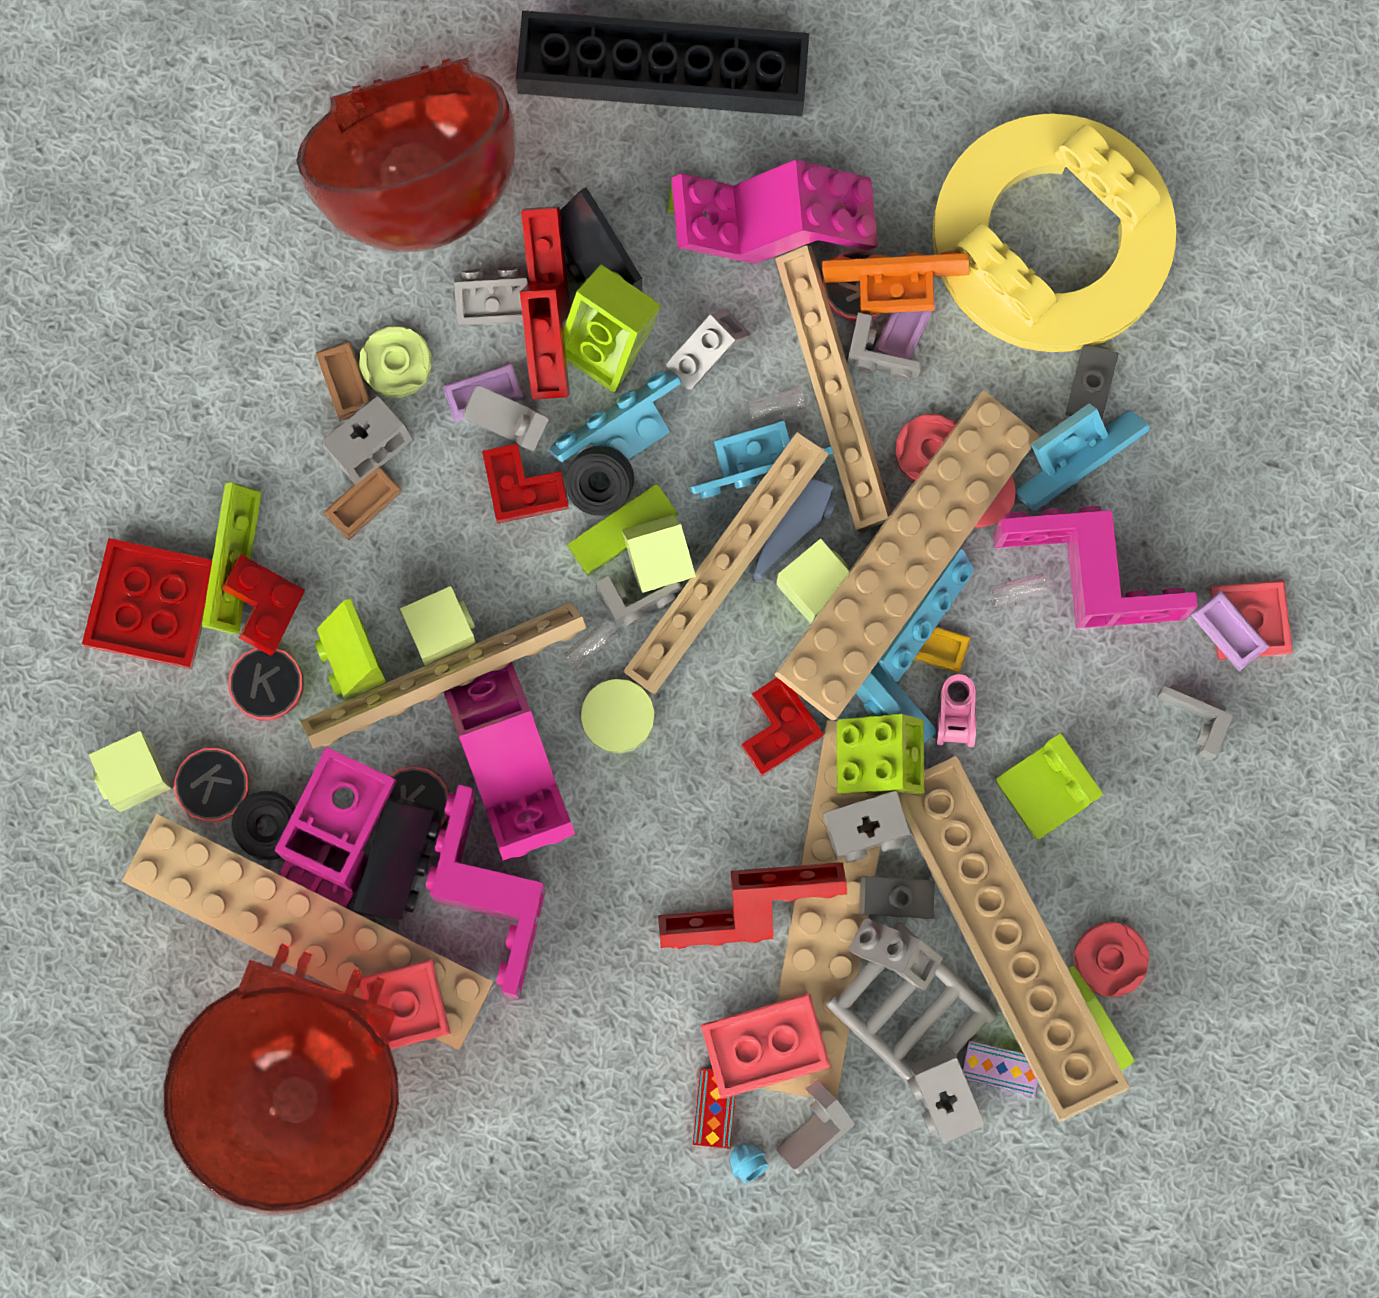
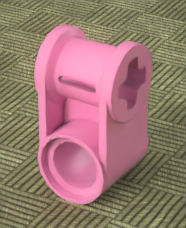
[936,674,976,747]

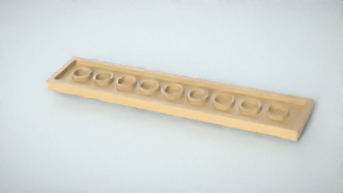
[774,390,1040,721]
[761,720,890,1099]
[890,756,1129,1123]
[122,814,494,1050]

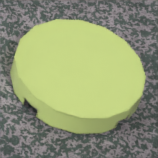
[359,326,432,398]
[581,679,655,754]

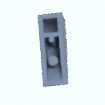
[753,479,837,582]

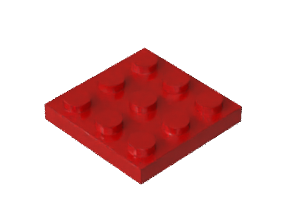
[82,538,212,670]

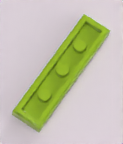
[202,482,262,635]

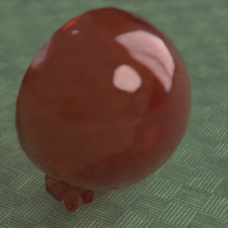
[296,57,516,253]
[163,943,399,1216]

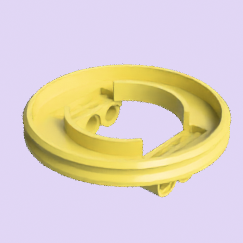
[933,114,1176,352]

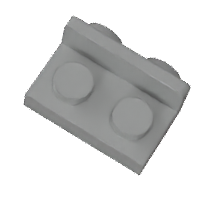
[454,267,528,325]

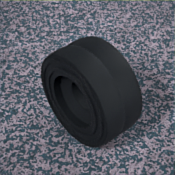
[565,446,634,516]
[232,791,296,860]

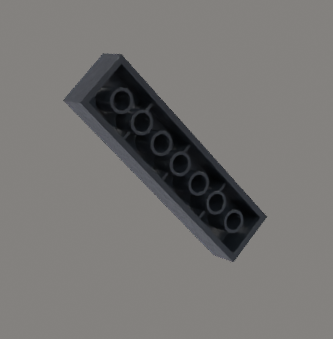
[516,10,809,117]

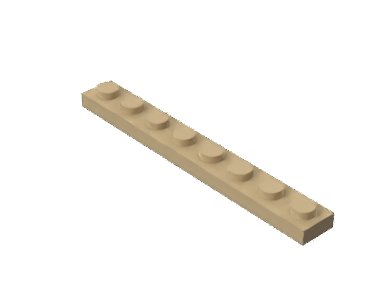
[775,245,892,531]
[623,432,829,695]
[300,602,587,749]

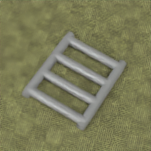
[825,922,998,1083]

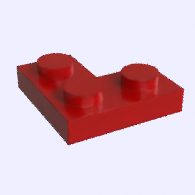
[482,444,569,524]
[222,555,305,656]
[741,677,824,777]

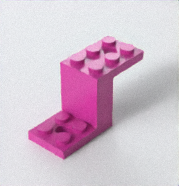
[671,159,878,264]
[993,506,1198,629]
[444,662,575,860]
[274,747,396,908]
[426,785,546,1000]

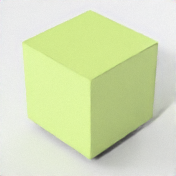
[622,515,696,593]
[776,538,850,624]
[400,586,476,666]
[89,731,171,812]

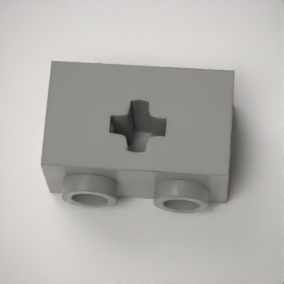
[321,396,413,485]
[823,791,910,863]
[907,1047,985,1144]

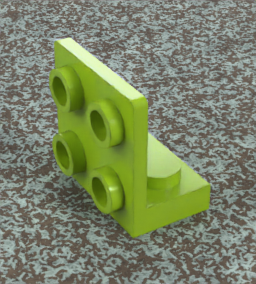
[837,714,924,795]
[995,733,1104,840]

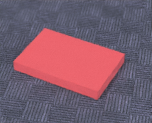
[701,993,831,1099]

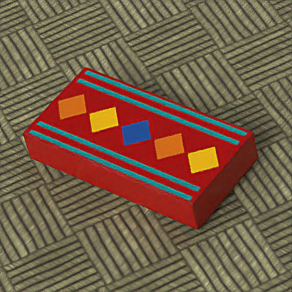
[693,1068,736,1149]

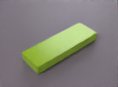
[567,484,678,577]

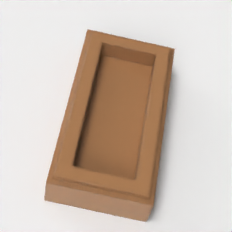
[316,341,371,422]
[323,467,403,540]

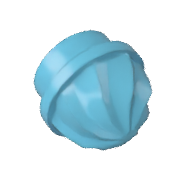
[730,1143,769,1183]

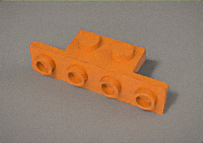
[822,251,969,314]

